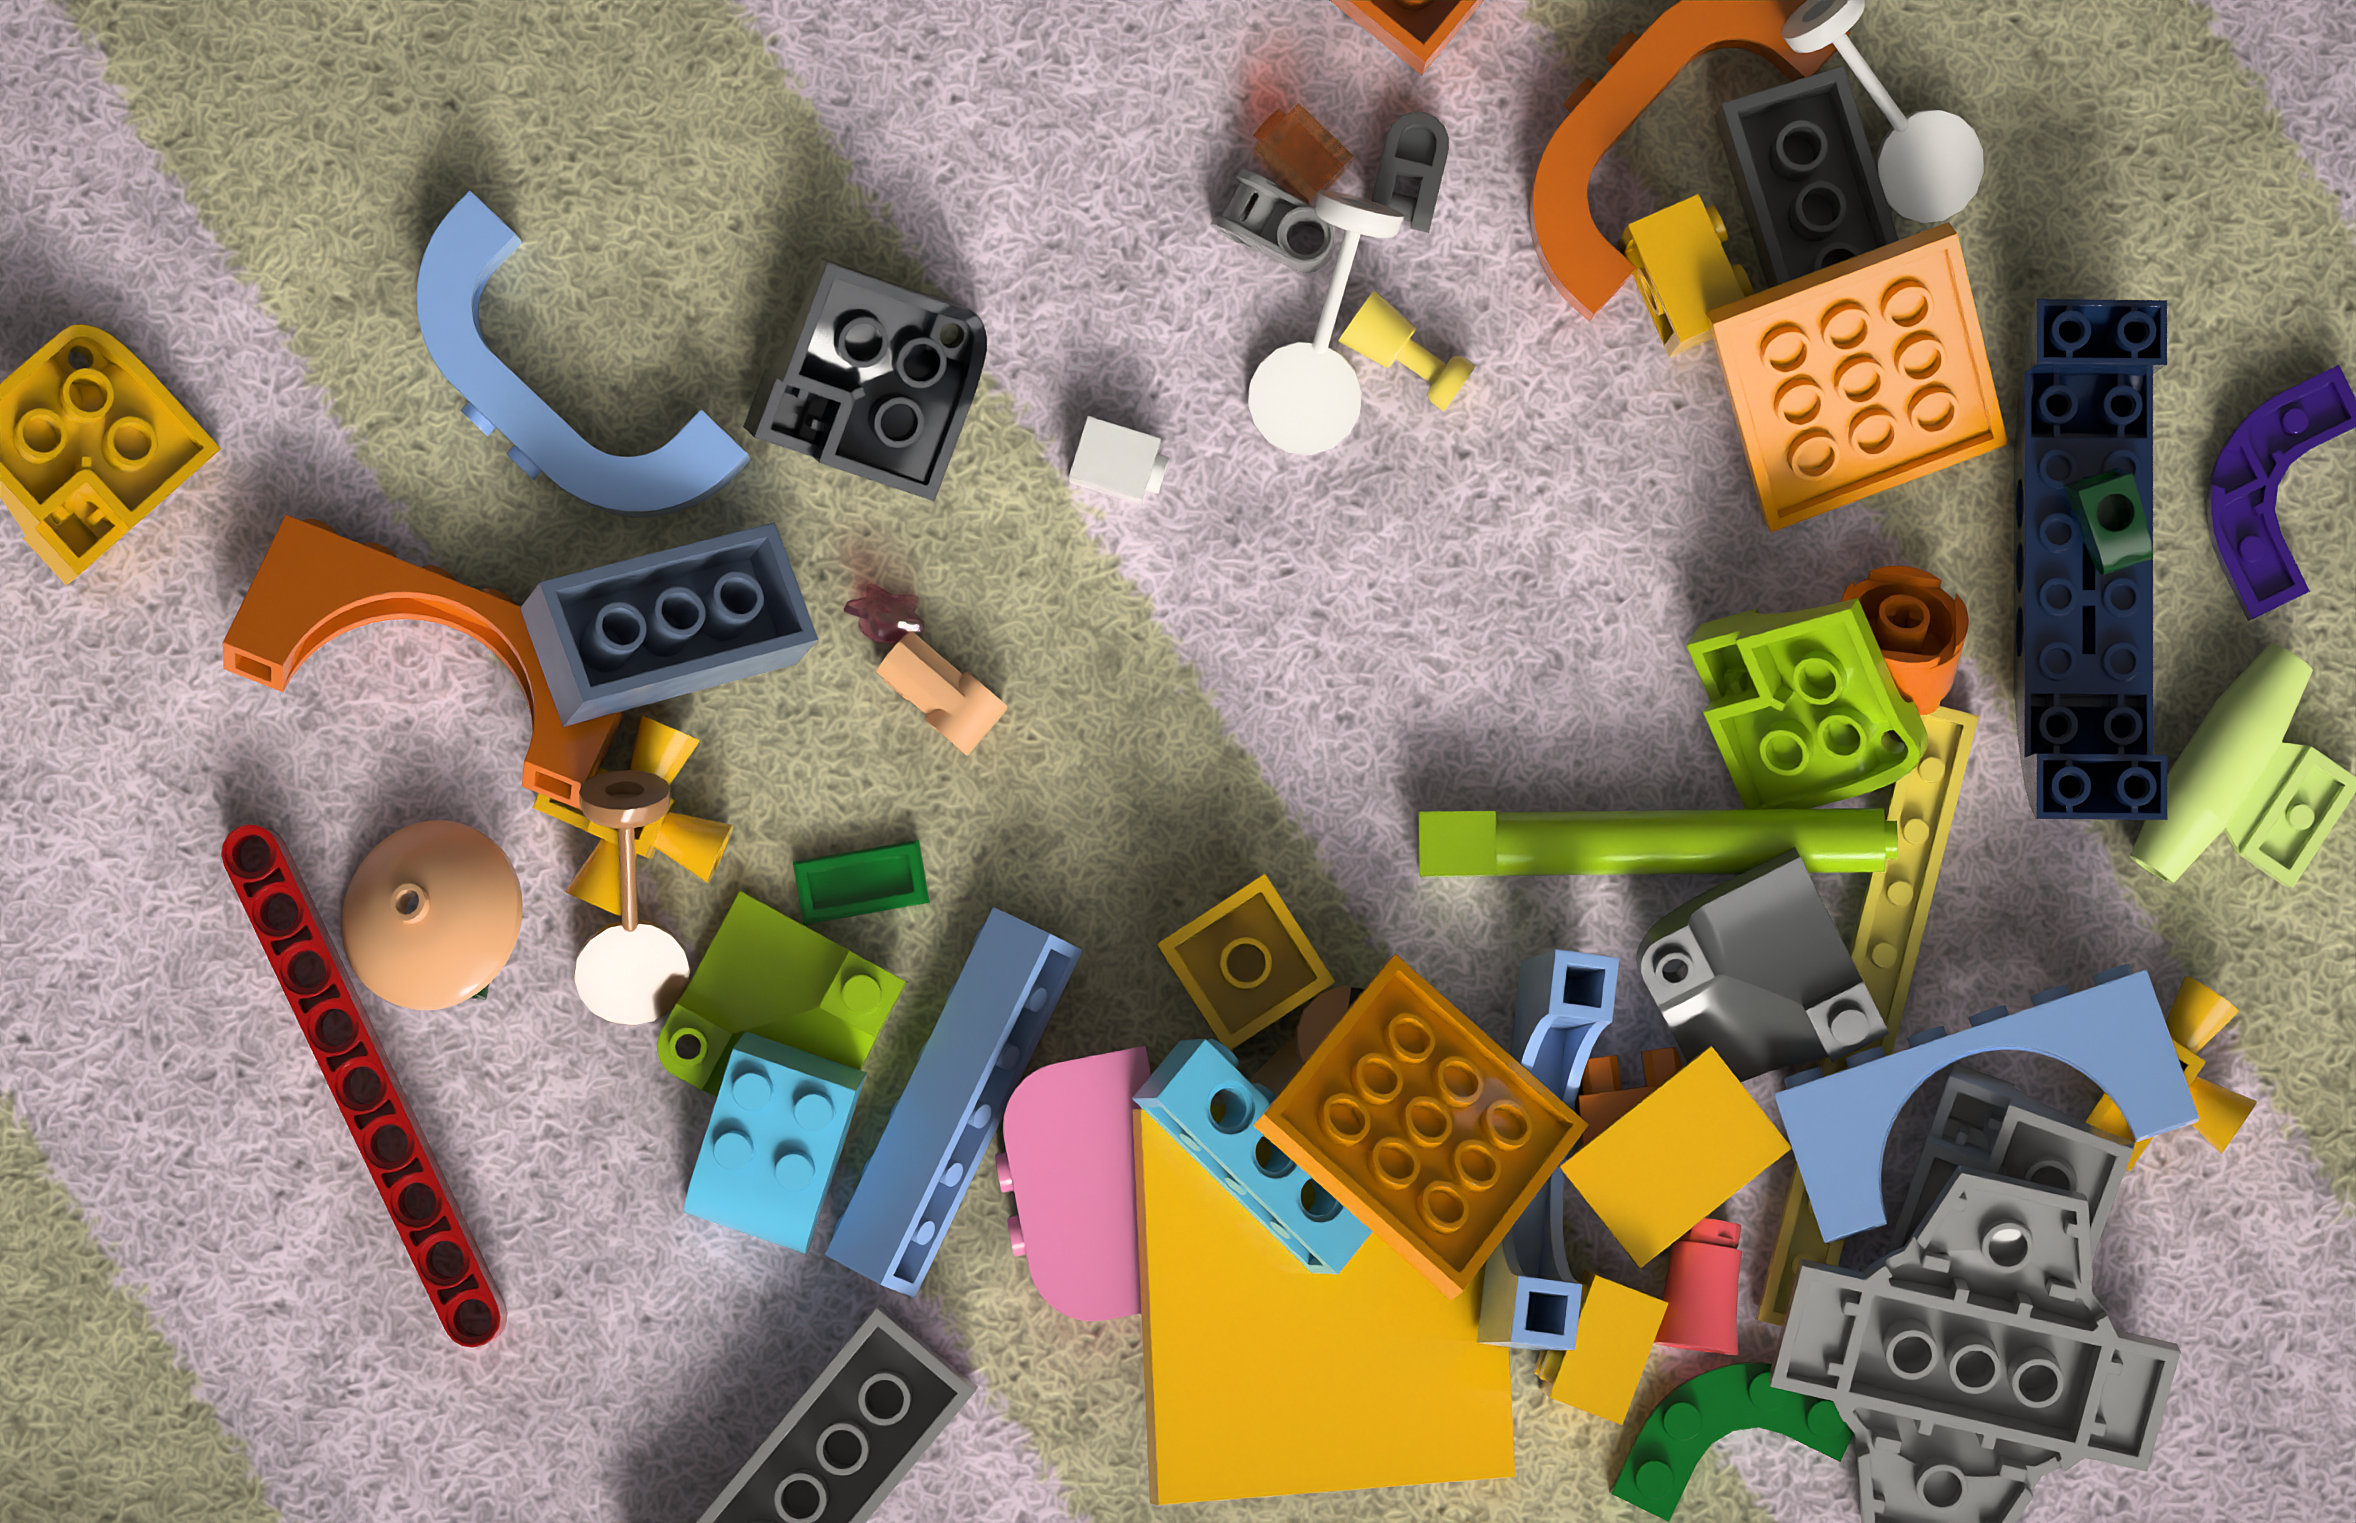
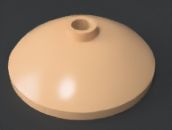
[341,820,523,1010]

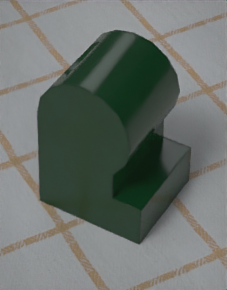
[2064,467,2153,575]

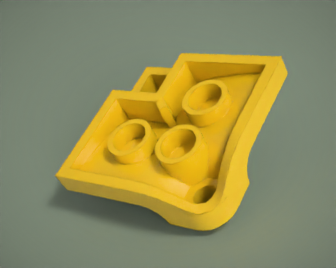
[0,324,221,586]

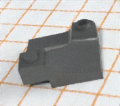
[1636,847,1890,1083]

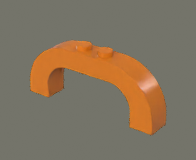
[1529,0,1851,322]

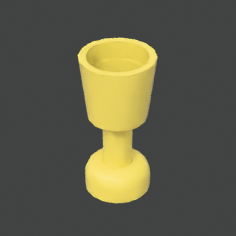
[1338,290,1477,412]

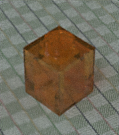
[1253,103,1354,206]

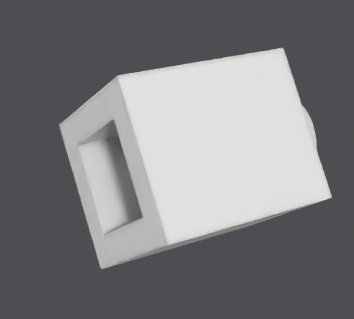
[1069,416,1170,505]

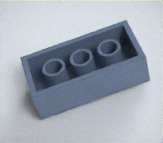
[520,522,819,727]

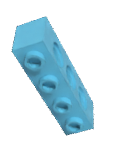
[1132,1039,1373,1274]

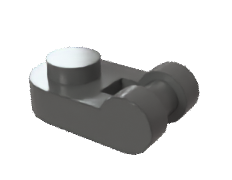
[1371,112,1449,233]

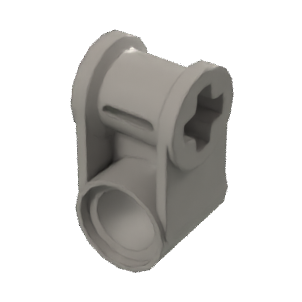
[1210,169,1335,273]

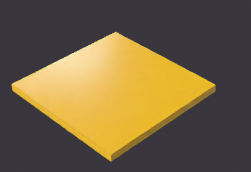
[1132,1105,1515,1505]

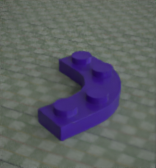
[2207,365,2356,621]

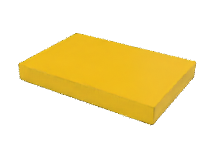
[1558,1046,1792,1268]

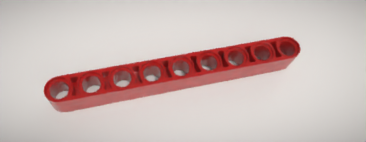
[221,824,508,1348]

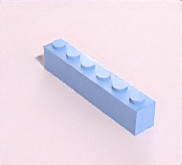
[825,907,1083,1298]

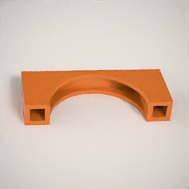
[223,514,626,809]

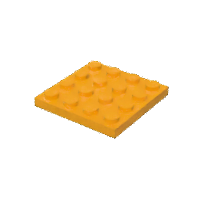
[1705,222,2008,533]
[1253,954,1589,1301]

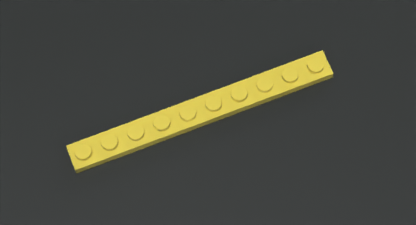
[1755,706,1979,1326]

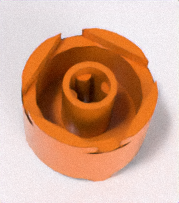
[1841,566,1969,715]

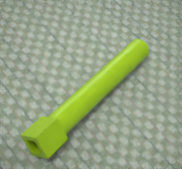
[1419,808,1898,878]

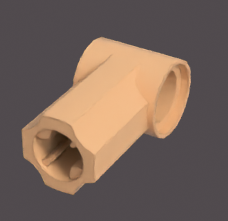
[876,630,1009,756]

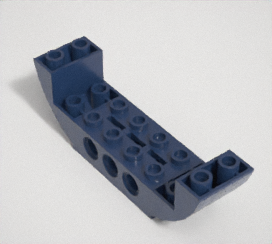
[2014,299,2167,820]

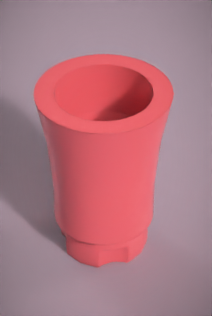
[1653,1218,1742,1355]

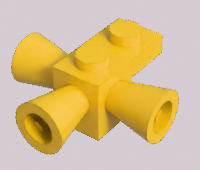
[532,715,734,917]
[2085,976,2257,1172]

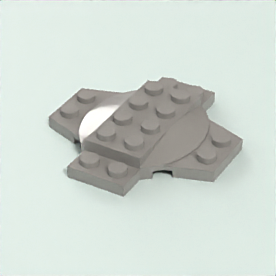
[1768,1165,2181,1523]

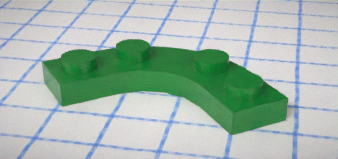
[1610,1362,1854,1522]

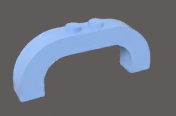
[416,190,752,517]

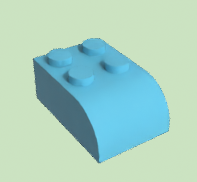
[684,1031,867,1254]

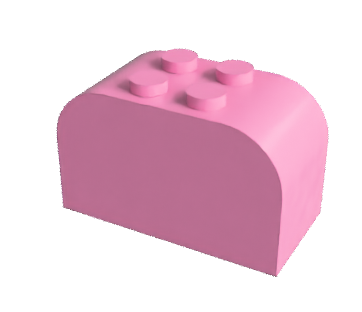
[995,1046,1151,1321]

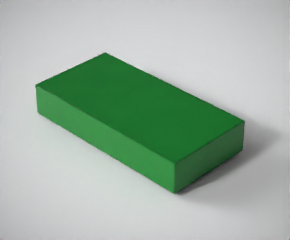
[793,840,930,925]

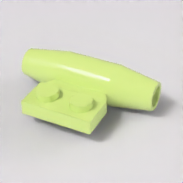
[2129,643,2356,888]

